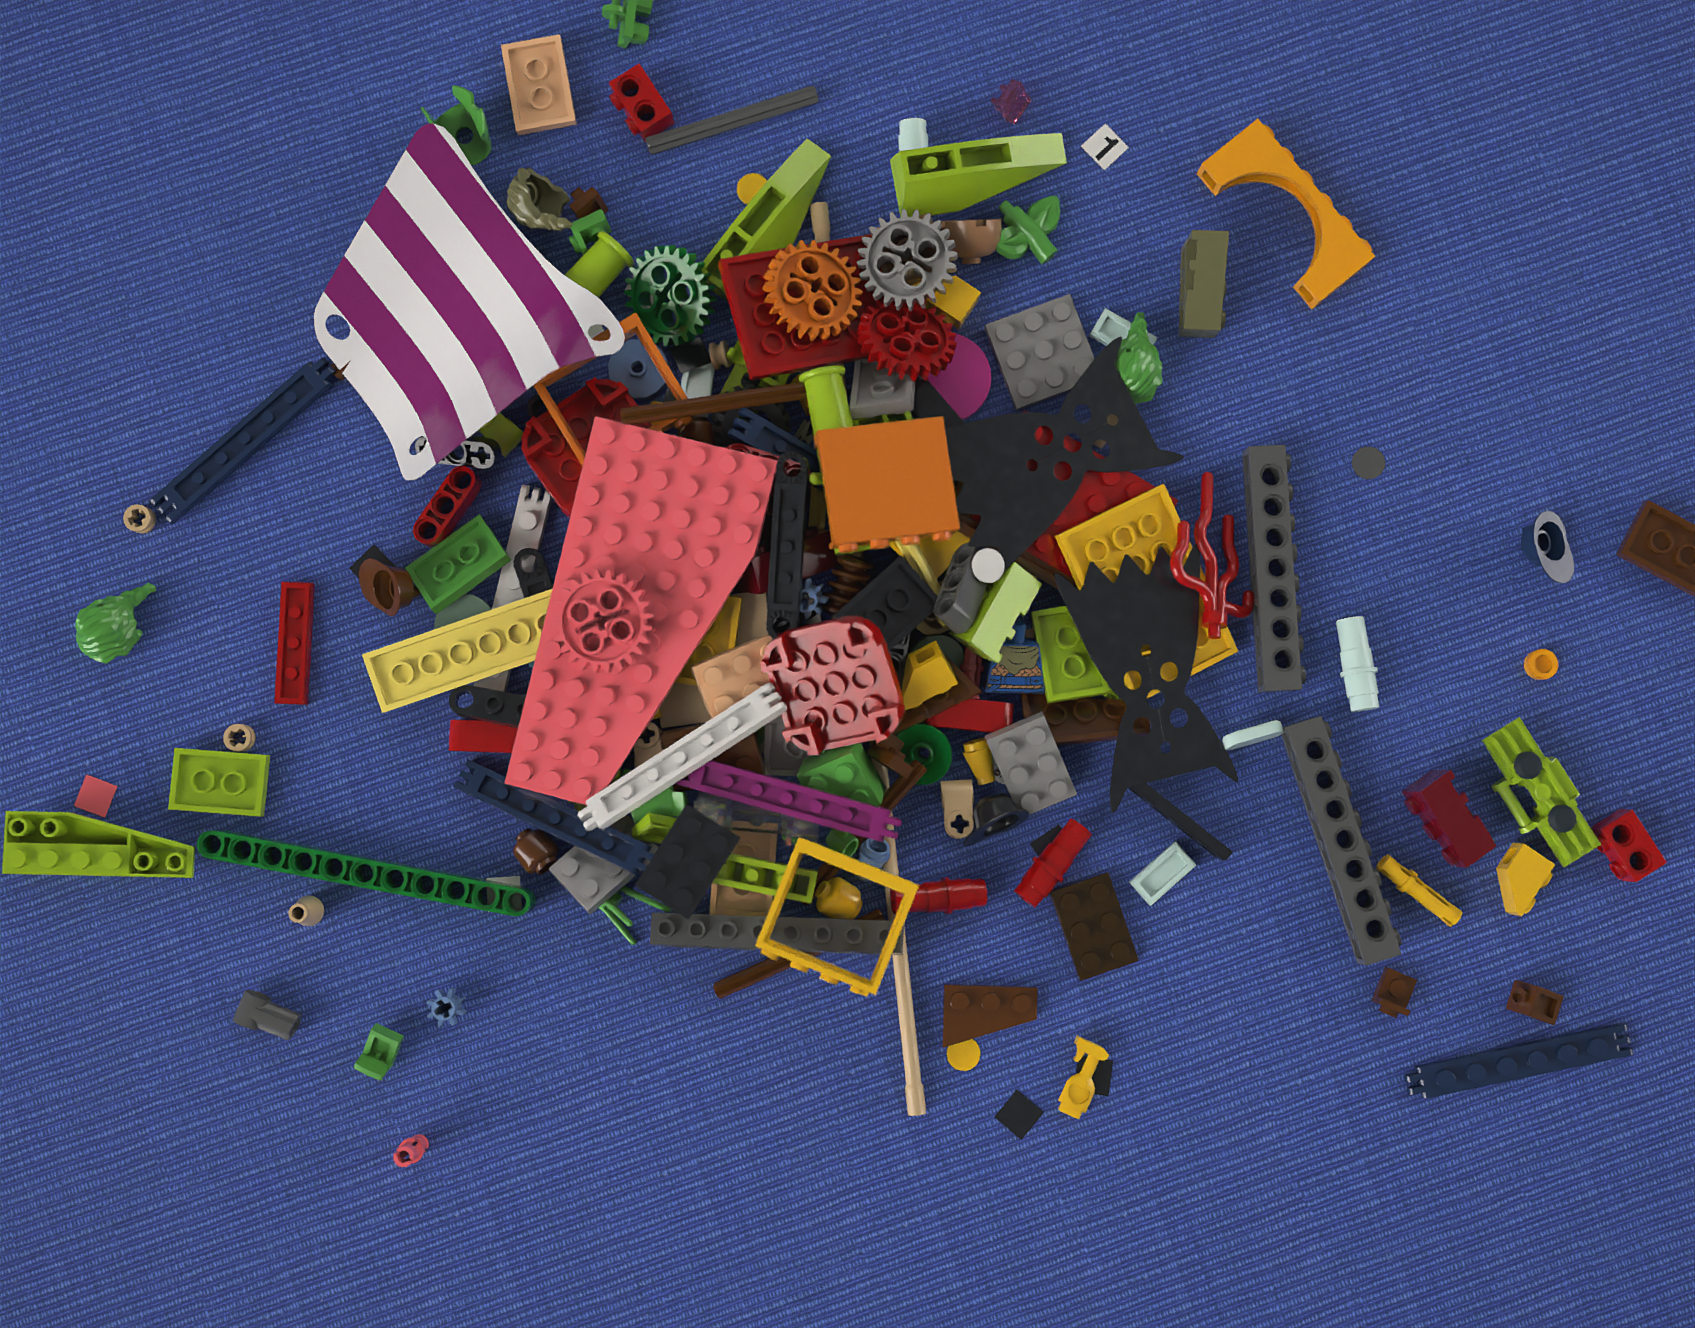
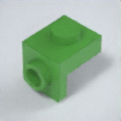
[354,1023,404,1080]

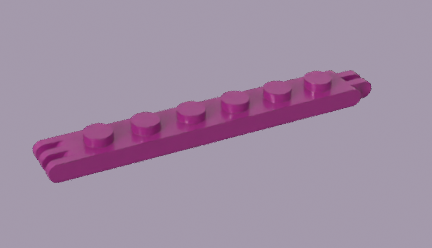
[675,760,902,842]

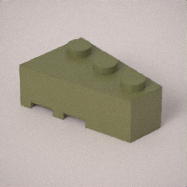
[1178,230,1229,338]

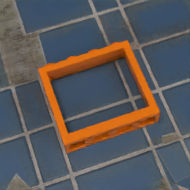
[533,312,692,466]

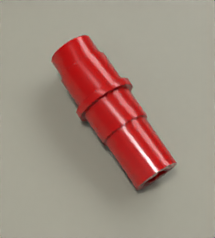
[1014,818,1092,908]
[890,877,987,914]

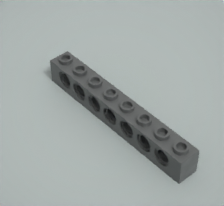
[1242,445,1306,693]
[1281,716,1402,966]
[650,913,904,956]

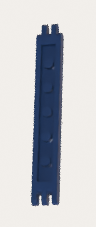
[150,358,336,525]
[727,408,824,493]
[453,759,654,876]
[1404,1023,1634,1098]

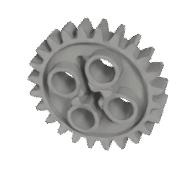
[857,209,958,311]

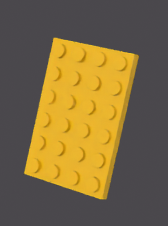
[1055,484,1238,698]

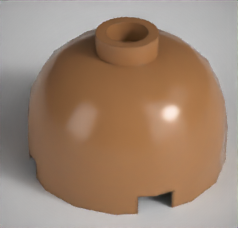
[941,219,1002,264]

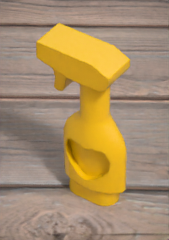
[1058,1035,1109,1119]

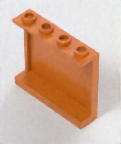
[813,416,960,553]

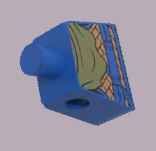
[981,621,1044,694]

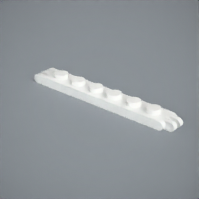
[474,484,552,692]
[578,683,787,831]

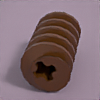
[819,554,875,616]

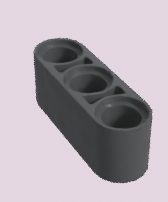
[933,543,987,634]

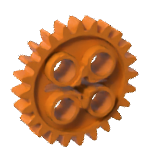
[762,240,863,341]

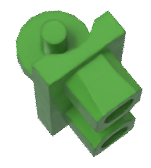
[602,0,653,49]

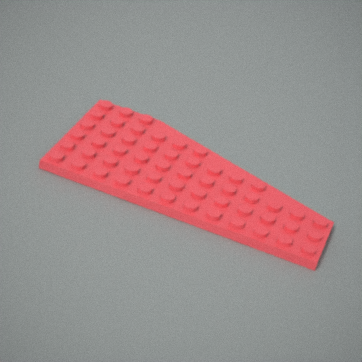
[505,416,778,805]

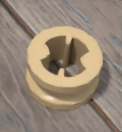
[709,340,732,370]
[123,504,156,534]
[223,724,256,752]

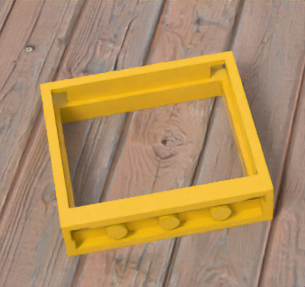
[755,837,919,997]

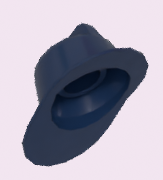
[1521,511,1574,583]

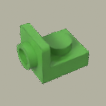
[568,209,612,255]

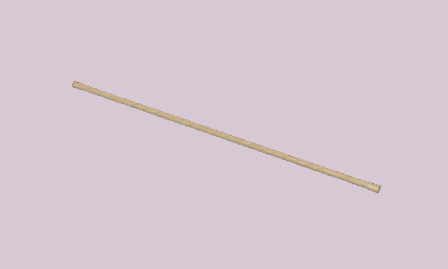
[810,202,926,1116]

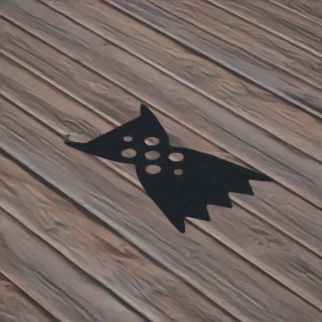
[945,336,1184,571]
[1054,544,1238,813]

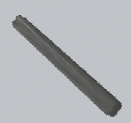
[646,86,818,155]

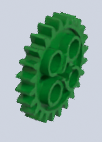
[624,245,717,346]

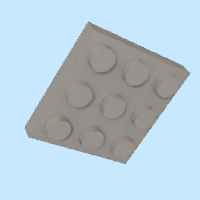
[984,294,1095,411]

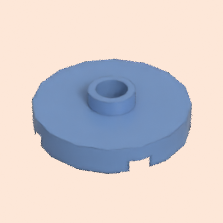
[608,339,669,400]

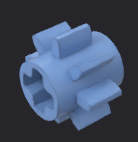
[800,578,829,619]
[426,987,467,1027]

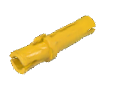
[1376,854,1463,927]

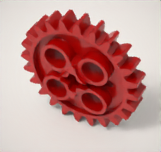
[857,300,957,382]

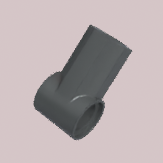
[232,989,302,1040]

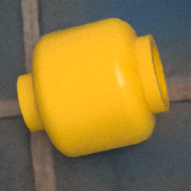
[815,877,863,919]

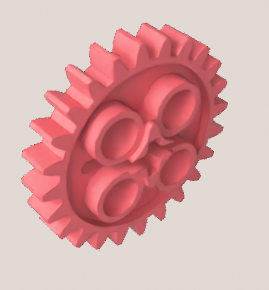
[550,569,655,673]

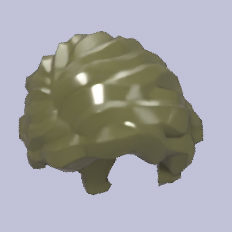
[507,167,573,231]

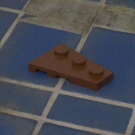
[892,654,982,735]
[942,984,1038,1048]

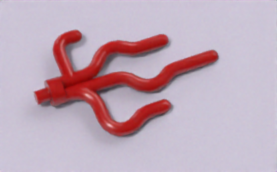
[1170,472,1254,639]

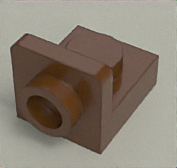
[866,733,913,779]
[1371,967,1417,1018]
[1506,980,1564,1026]

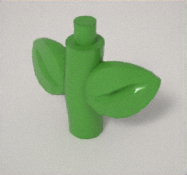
[995,195,1060,265]

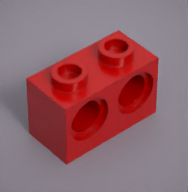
[609,64,675,143]
[1590,809,1667,882]

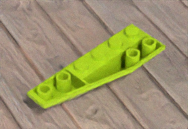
[890,133,1067,218]
[702,138,831,302]
[2,811,195,878]

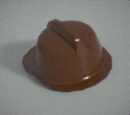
[359,558,420,616]

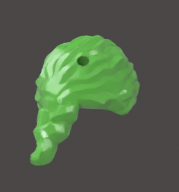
[1115,312,1163,404]
[75,583,156,664]

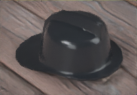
[963,793,1029,846]

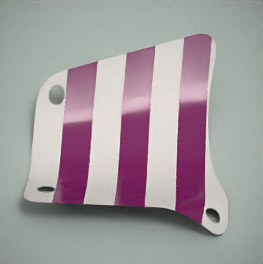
[314,123,625,481]

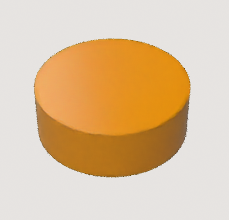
[1524,649,1558,680]

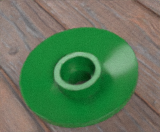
[897,724,952,785]

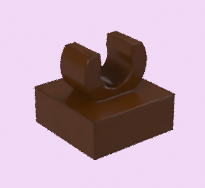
[569,187,609,219]

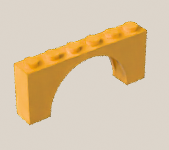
[1196,119,1375,309]

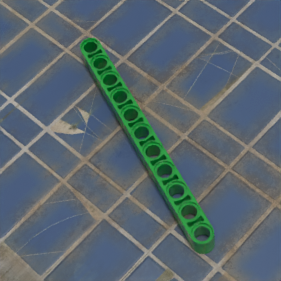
[197,830,535,916]

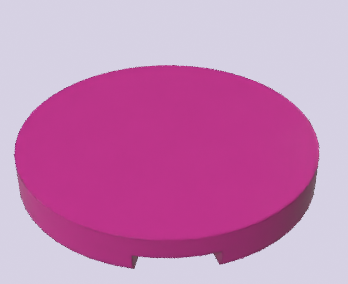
[928,334,991,421]

